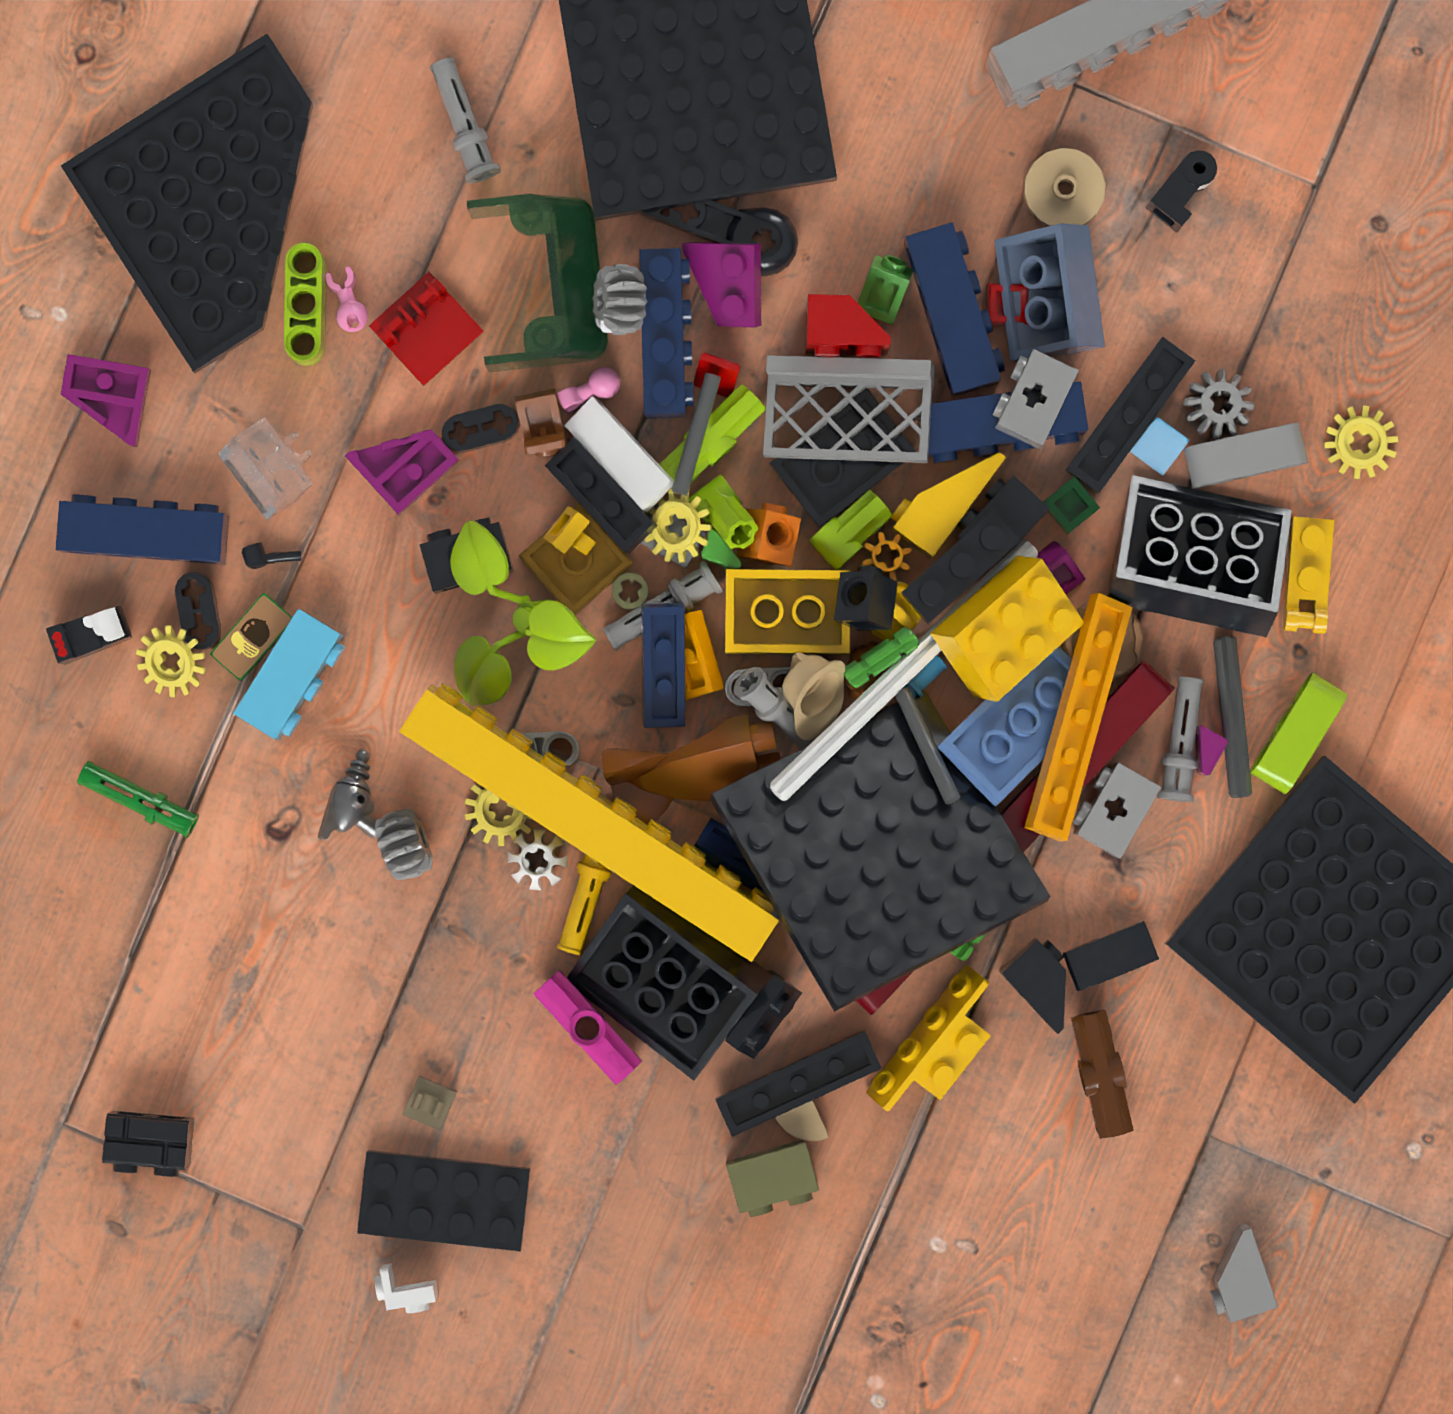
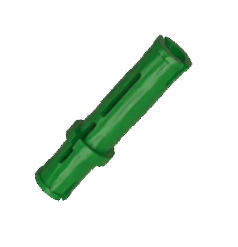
[77,761,199,838]

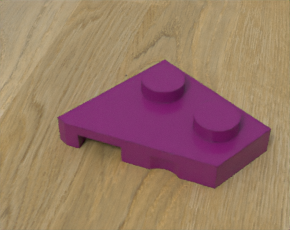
[682,242,762,328]
[61,354,151,447]
[345,429,460,515]

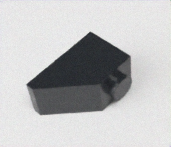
[999,938,1066,1034]

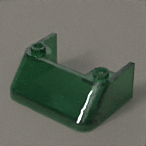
[467,194,608,373]

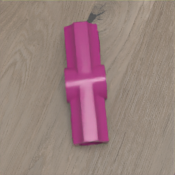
[533,970,642,1085]

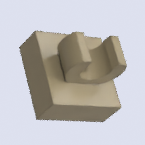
[402,1076,457,1131]

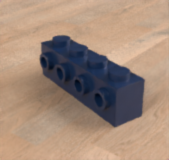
[639,248,694,419]

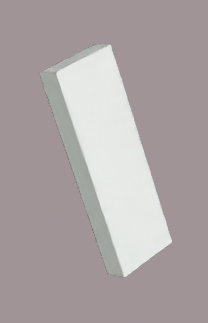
[564,396,674,512]

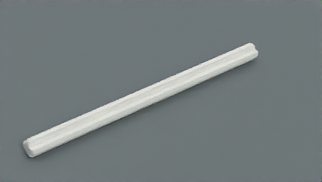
[770,540,1038,801]

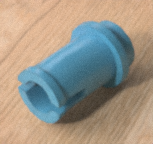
[902,655,947,698]

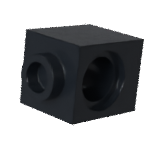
[834,565,898,631]

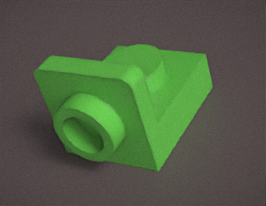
[857,255,913,325]

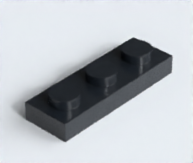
[545,437,658,554]
[901,510,1021,624]

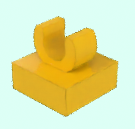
[543,506,596,555]

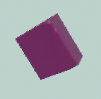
[1036,541,1086,594]
[1196,725,1228,776]

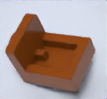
[515,389,566,457]

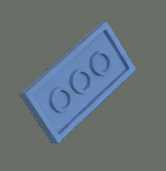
[937,647,1072,806]

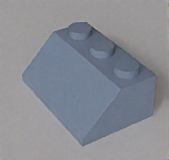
[994,223,1105,361]

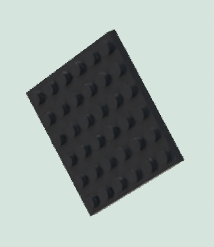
[559,0,837,221]
[710,690,1051,1012]
[1164,756,1453,1104]

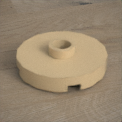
[1023,148,1106,227]

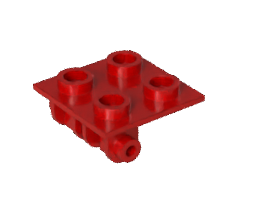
[369,271,484,386]

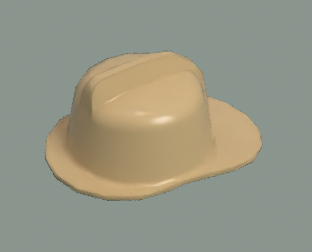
[782,652,845,740]

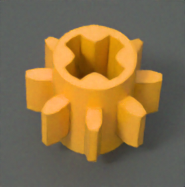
[862,532,912,580]

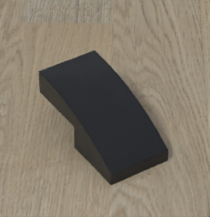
[1062,921,1159,991]

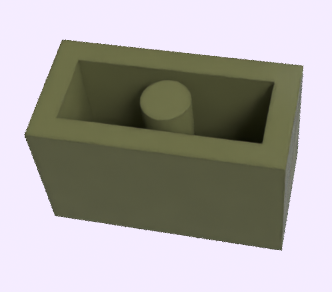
[726,1140,819,1217]

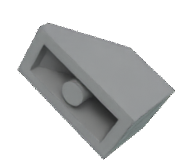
[1209,1224,1278,1323]

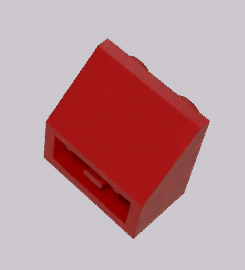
[805,294,891,359]

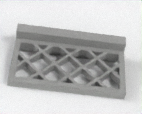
[763,355,935,463]

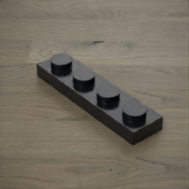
[1065,337,1196,494]
[715,1030,882,1137]

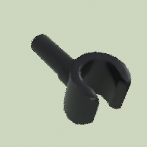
[242,542,301,569]

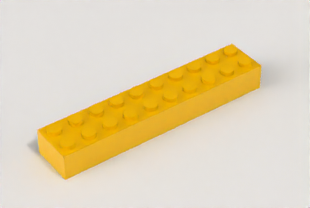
[399,683,779,962]

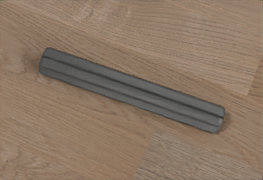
[1213,636,1252,798]

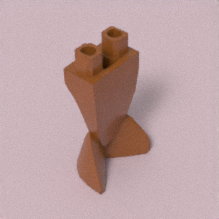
[602,714,781,825]

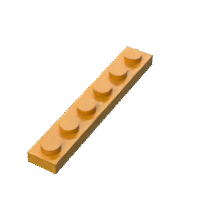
[1024,593,1133,841]

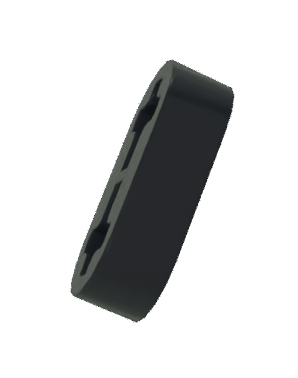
[442,404,519,453]
[175,573,221,650]

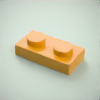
[684,610,725,700]

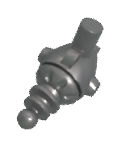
[318,749,376,840]

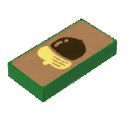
[210,593,293,681]

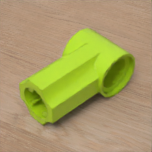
[689,474,759,549]
[809,489,893,570]

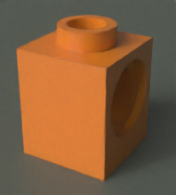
[736,503,801,567]

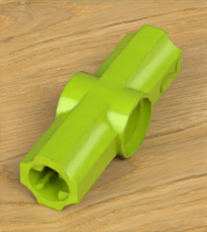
[659,384,766,495]

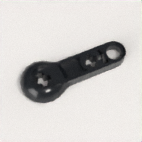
[639,200,799,276]

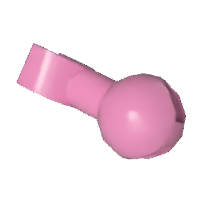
[325,266,368,332]
[556,367,620,415]

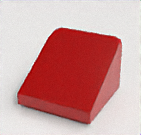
[694,352,741,398]

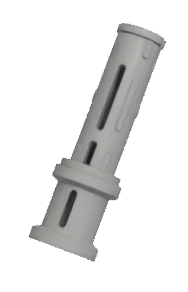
[430,57,501,184]
[602,560,723,650]
[734,667,816,749]
[1157,677,1204,803]

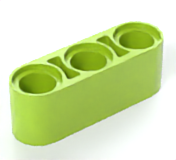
[284,242,327,366]
[1250,672,1348,795]

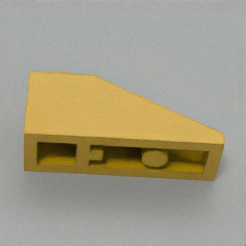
[891,452,1006,559]

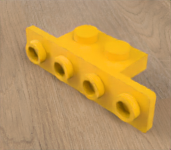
[866,965,991,1111]

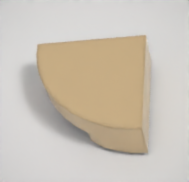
[775,1100,829,1141]

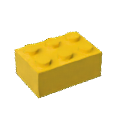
[930,555,1084,702]
[725,569,850,655]

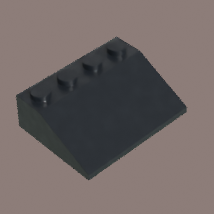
[1107,475,1292,637]
[567,885,773,1081]

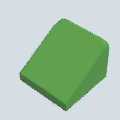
[701,528,742,569]

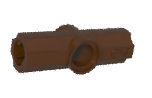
[1070,1010,1134,1139]

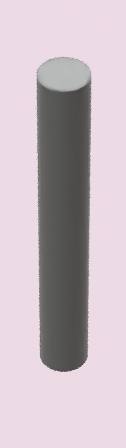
[672,373,721,496]
[895,687,960,804]

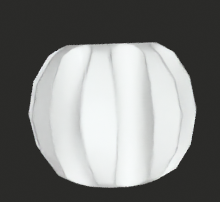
[507,829,568,890]

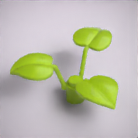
[450,520,597,706]

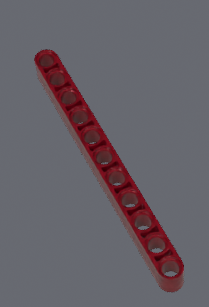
[856,660,1175,1015]

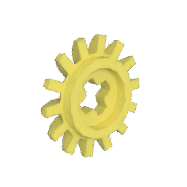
[1324,405,1398,479]
[645,489,712,563]
[136,625,206,697]
[465,784,533,846]

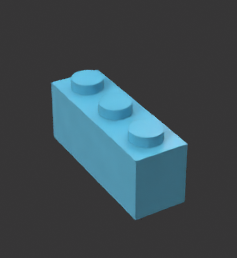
[233,609,345,740]

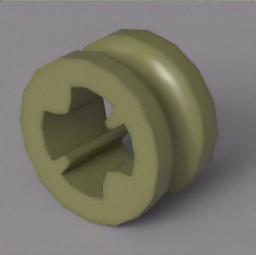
[612,573,649,610]

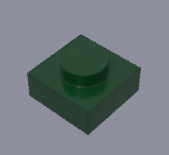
[1043,476,1100,535]

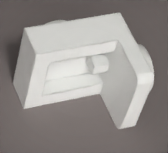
[374,1263,439,1313]

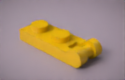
[1283,516,1334,634]

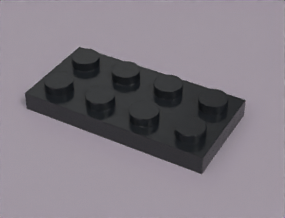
[357,1150,531,1252]

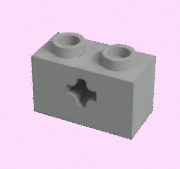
[992,349,1079,449]
[1072,762,1161,859]

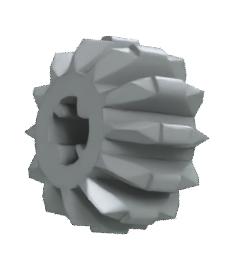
[592,264,648,335]
[1183,369,1255,440]
[374,809,433,880]

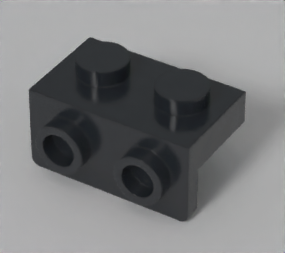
[725,970,802,1059]

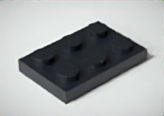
[769,388,916,529]

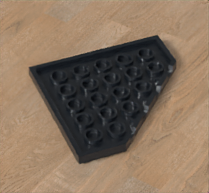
[61,34,313,374]

